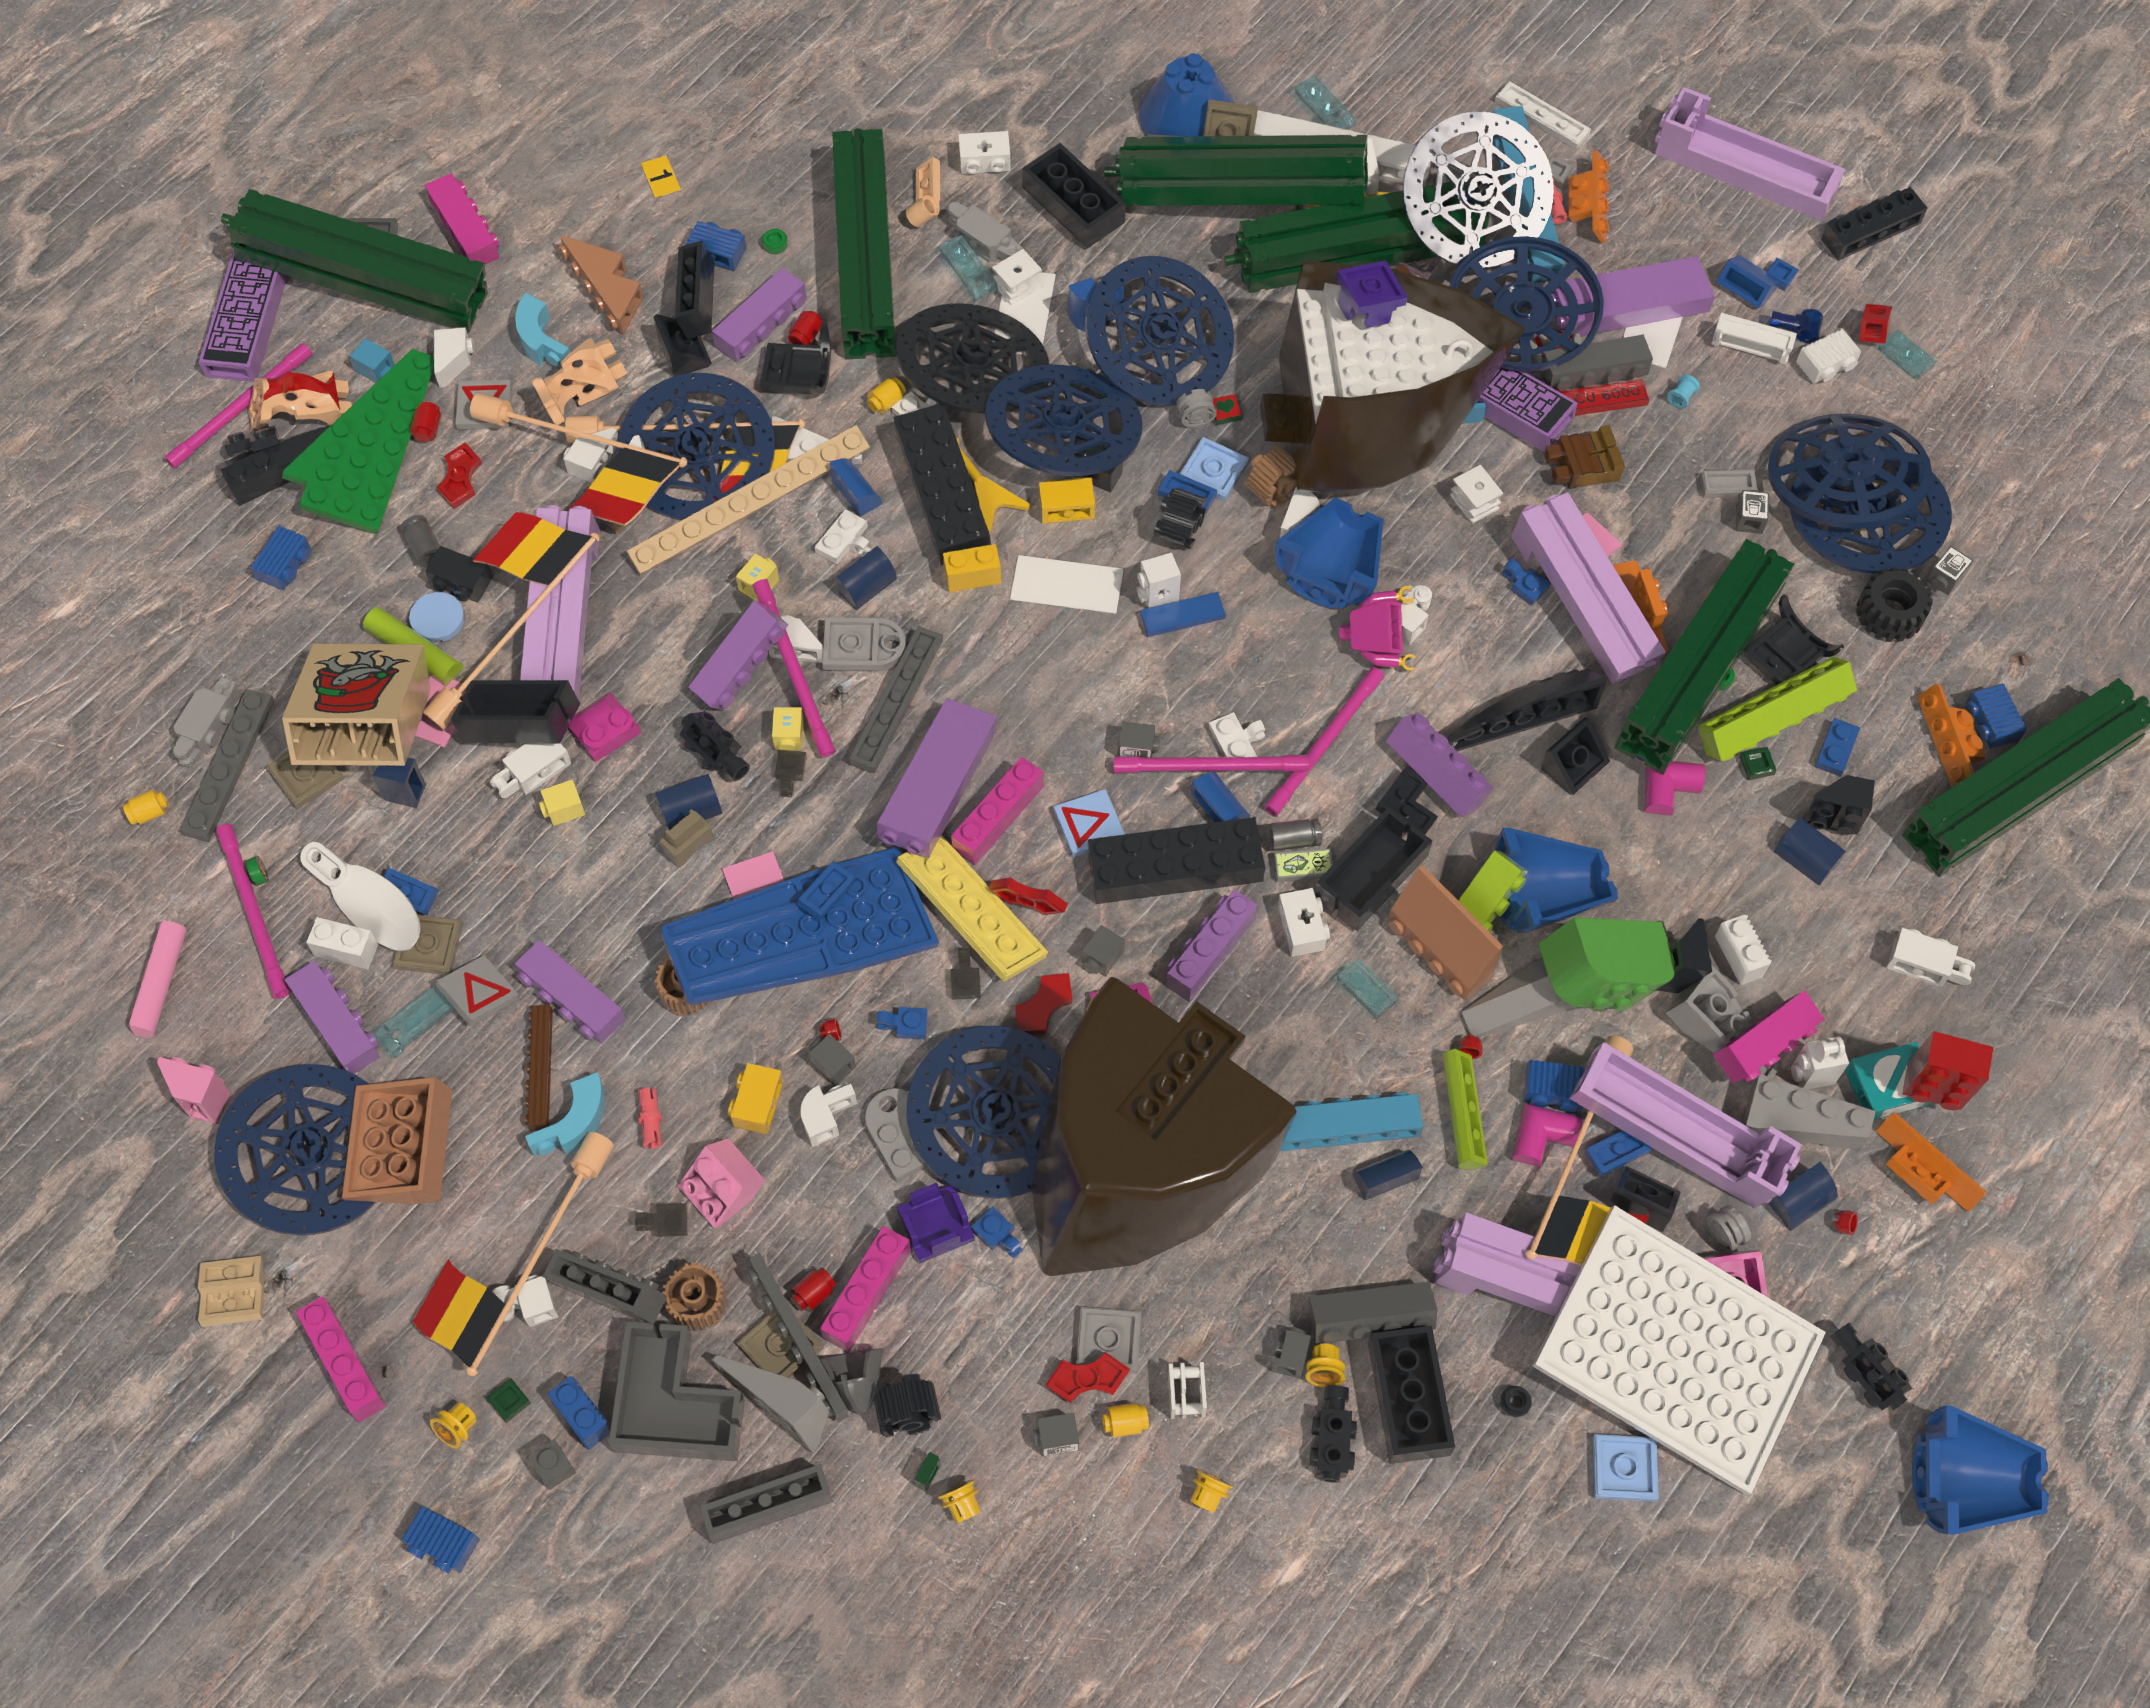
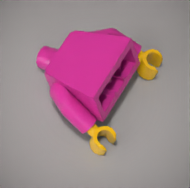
[1339,586,1417,671]

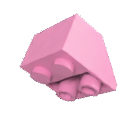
[157,1057,231,1124]
[678,1138,766,1229]

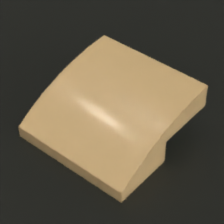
[198,1256,264,1327]

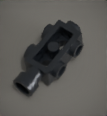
[679,711,750,781]
[1830,1322,1913,1411]
[1309,1385,1357,1483]

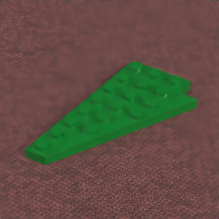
[282,349,434,535]

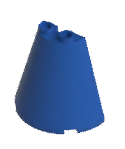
[1275,497,1384,609]
[1494,828,1618,933]
[1912,1405,2049,1535]

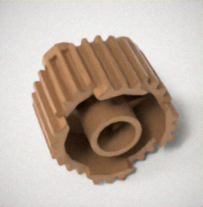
[1244,445,1297,509]
[654,954,713,1016]
[662,1262,727,1331]

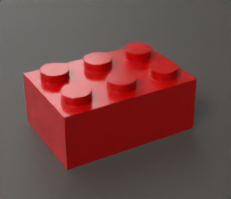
[1902,1031,1994,1110]

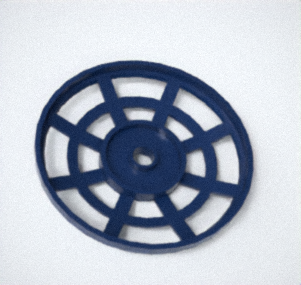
[1450,236,1604,372]
[1768,413,1932,529]

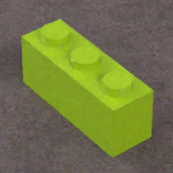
[1458,850,1528,932]

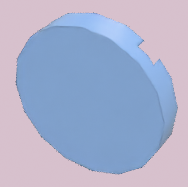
[409,592,465,643]

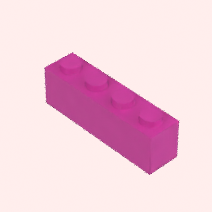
[425,173,500,264]
[951,756,1044,866]
[1713,990,1825,1083]
[820,1226,911,1353]
[296,1296,387,1423]

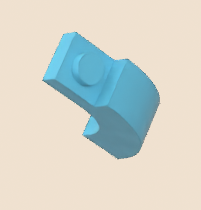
[515,293,573,367]
[525,1072,605,1156]

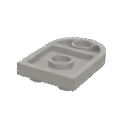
[822,617,906,671]
[865,1089,949,1182]

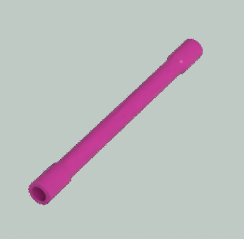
[164,343,313,469]
[752,579,836,758]
[1264,667,1384,817]
[1114,755,1309,773]
[216,824,290,999]

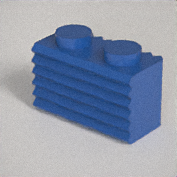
[686,221,747,272]
[250,525,311,590]
[1966,683,2026,749]
[1523,1059,1585,1112]
[547,1376,611,1450]
[401,1506,480,1574]

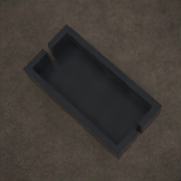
[450,680,580,744]
[1314,807,1433,931]

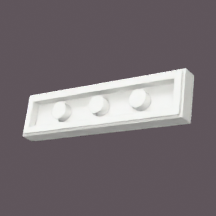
[1495,81,1591,150]

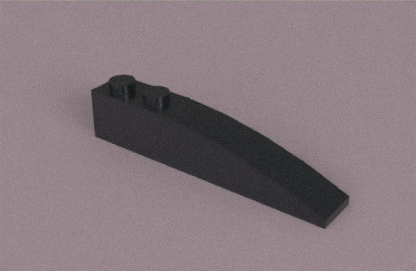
[217,425,331,506]
[1447,668,1606,751]

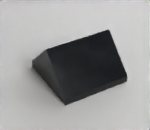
[653,314,712,376]
[1541,717,1611,795]
[1608,1166,1681,1232]

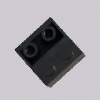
[1802,775,1875,835]
[1656,918,1712,994]

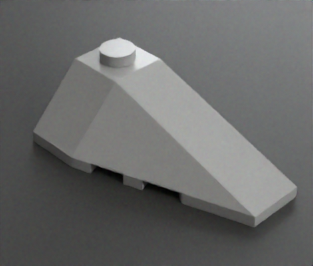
[1461,959,1579,1038]
[1666,966,1780,1081]
[712,1355,829,1453]

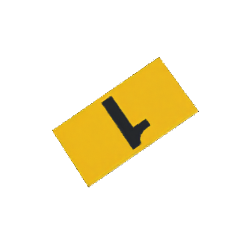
[641,155,681,198]

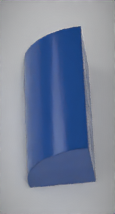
[1717,255,1781,308]
[829,458,882,517]
[1191,772,1250,822]

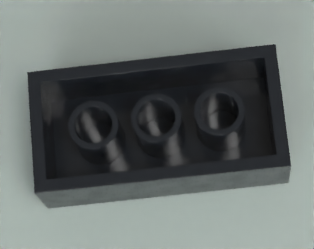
[1022,143,1126,249]
[1368,1326,1455,1464]

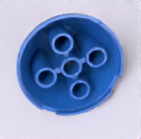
[1139,53,1235,137]

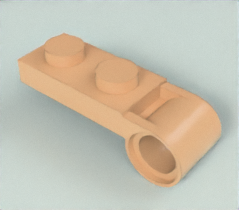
[906,156,940,227]

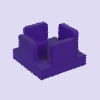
[1336,261,1408,328]
[896,1183,975,1264]

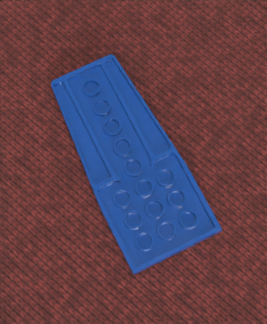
[661,847,939,1005]

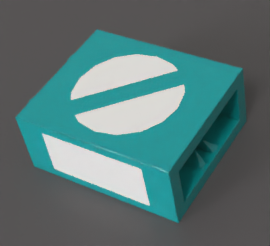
[1844,1042,1933,1121]

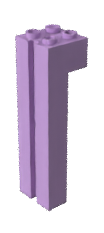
[1654,87,1846,220]
[1511,492,1666,685]
[520,505,600,700]
[1569,1042,1802,1208]
[1433,1212,1581,1317]

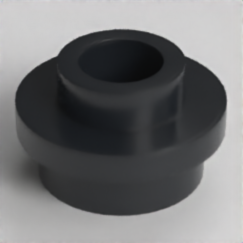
[1500,1386,1532,1417]

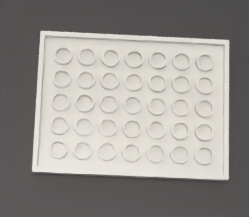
[1532,1206,1826,1495]

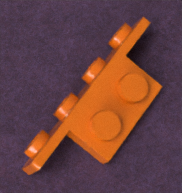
[1569,150,1609,243]
[1613,561,1668,654]
[1917,684,1986,788]
[1877,1112,1987,1212]

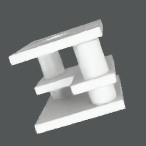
[992,249,1042,305]
[1450,465,1503,524]
[1168,1362,1207,1419]

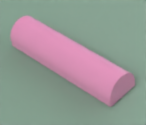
[129,920,187,1038]

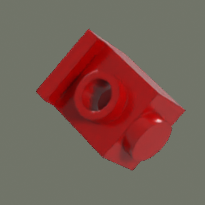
[1859,304,1892,344]

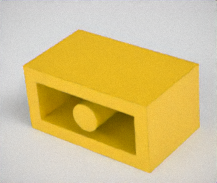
[1039,477,1095,524]
[943,544,1002,593]
[728,1063,784,1135]

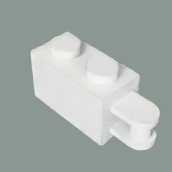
[490,743,571,798]
[1886,928,1976,987]
[1791,1036,1849,1090]

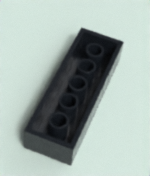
[893,403,991,565]
[1088,817,1265,904]

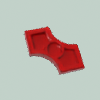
[437,442,482,509]
[989,877,1068,915]
[1015,973,1072,1034]
[1045,1351,1131,1403]

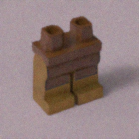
[1544,425,1625,489]

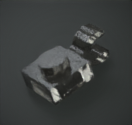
[775,750,807,797]
[951,947,981,1000]
[635,1203,688,1237]

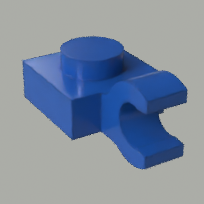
[1502,558,1551,606]
[877,1007,928,1040]
[971,1206,1022,1258]

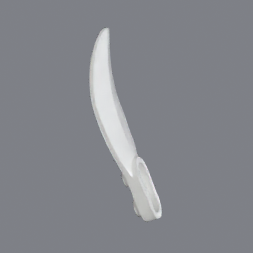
[301,842,420,951]

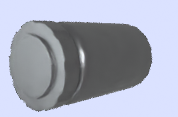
[401,515,440,567]
[1269,818,1322,851]

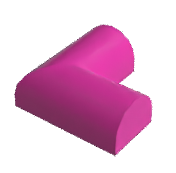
[1645,761,1705,815]
[1512,1103,1583,1167]

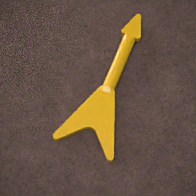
[956,438,1030,534]

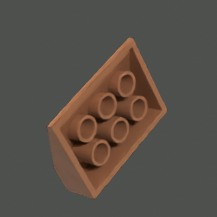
[1388,865,1503,1001]
[342,1077,452,1204]

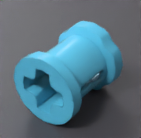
[1667,374,1700,409]

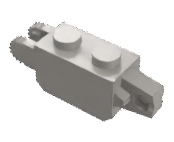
[948,201,1023,262]
[172,677,238,768]

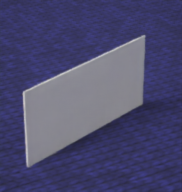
[993,272,1056,355]
[1623,317,1683,368]
[1010,555,1124,614]

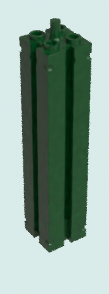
[832,128,896,360]
[1104,135,1368,206]
[1224,177,1490,293]
[221,189,488,333]
[1614,539,1795,775]
[1902,678,2150,877]

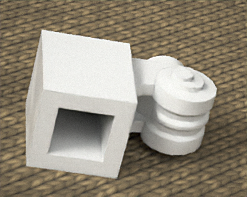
[1398,585,1432,646]
[492,1275,559,1327]

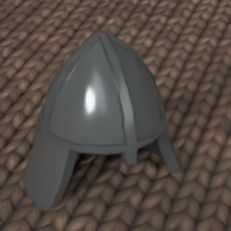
[820,1348,883,1416]

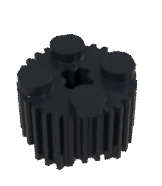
[1154,488,1207,549]
[873,1374,941,1437]

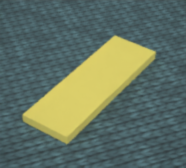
[896,835,1048,982]

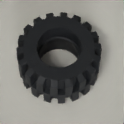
[1856,567,1933,642]

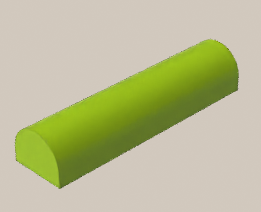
[363,607,464,687]
[1442,1049,1488,1170]

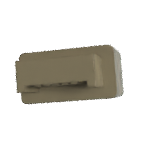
[660,809,714,868]

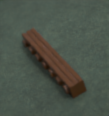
[525,1005,553,1131]

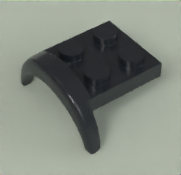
[760,324,831,395]
[1744,594,1844,685]

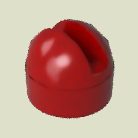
[819,1018,842,1041]
[1459,1034,1483,1059]
[1833,1210,1858,1235]

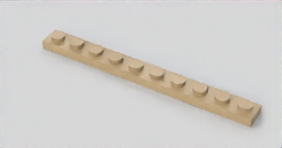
[627,425,870,576]

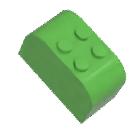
[1538,917,1675,1011]

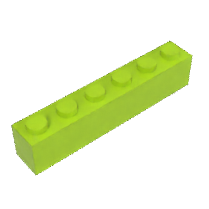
[1698,656,1857,761]

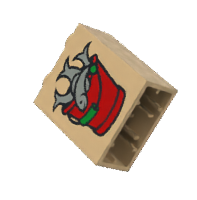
[282,644,430,766]

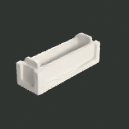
[1711,313,1797,365]

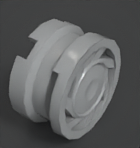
[1177,389,1217,428]
[1706,1205,1751,1253]

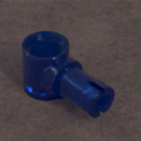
[1769,309,1823,344]

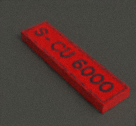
[1558,379,1649,416]

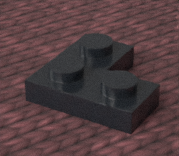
[224,424,279,456]
[1375,767,1438,835]

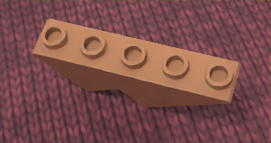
[558,235,644,335]

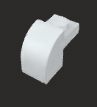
[801,1084,857,1147]

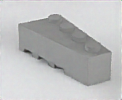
[1742,1074,1876,1150]

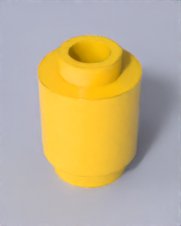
[867,377,906,414]
[123,788,169,825]
[1102,1402,1149,1438]

